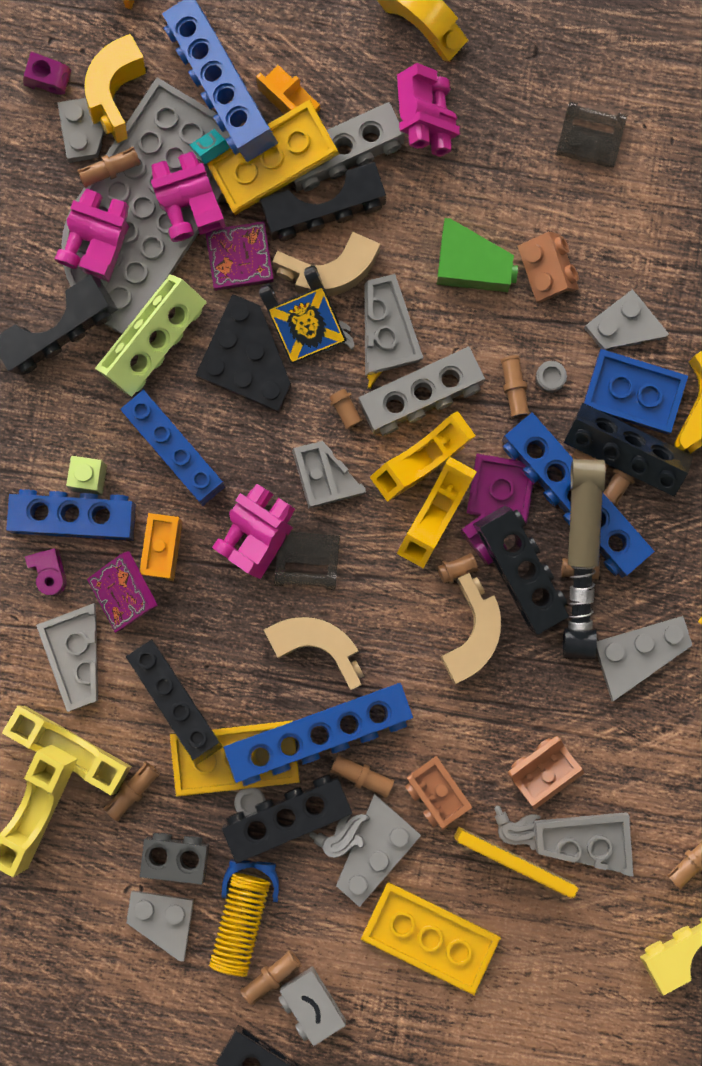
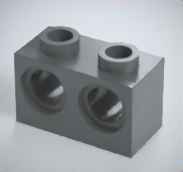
[139,832,209,885]

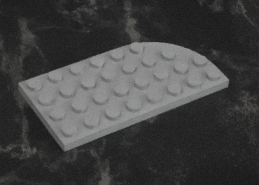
[62,77,230,335]

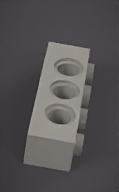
[292,102,405,192]
[359,346,485,436]

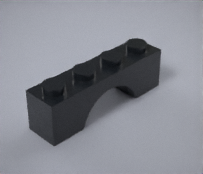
[260,162,386,241]
[0,274,118,375]

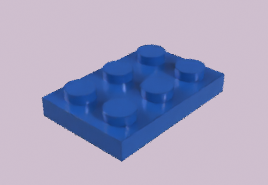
[583,349,688,435]

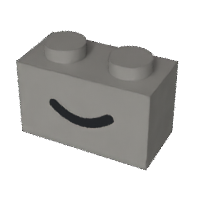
[278,966,346,1047]

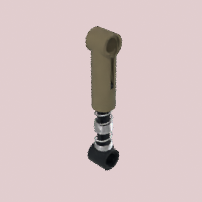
[563,459,605,659]

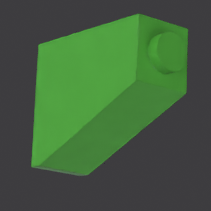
[437,218,518,292]

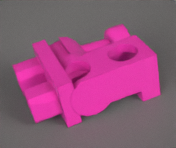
[397,63,460,157]
[151,151,226,242]
[54,189,129,282]
[212,484,295,579]

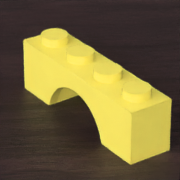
[2,705,132,795]
[0,744,78,877]
[640,918,702,996]

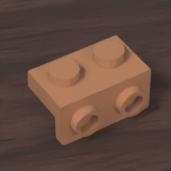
[518,232,579,302]
[508,736,584,810]
[405,756,473,830]

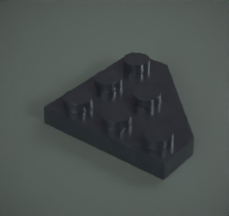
[196,294,291,413]

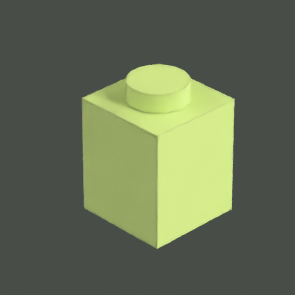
[66,456,107,495]

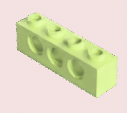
[95,274,207,397]

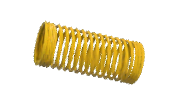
[209,873,271,977]

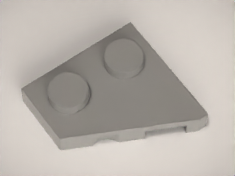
[57,95,116,163]
[584,289,669,350]
[292,441,366,508]
[126,890,194,962]

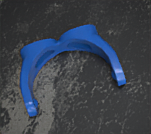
[221,859,279,903]

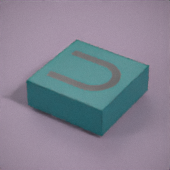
[190,129,230,164]

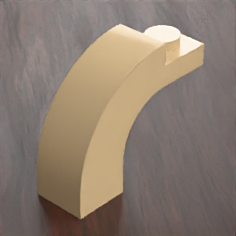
[272,232,380,297]
[440,573,501,685]
[264,617,364,690]

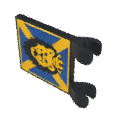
[259,265,347,364]

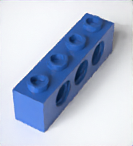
[120,389,226,506]
[6,489,136,541]

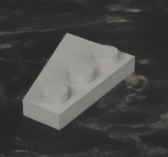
[364,274,423,376]
[36,603,98,712]
[596,616,692,701]
[336,793,421,907]
[534,812,634,877]

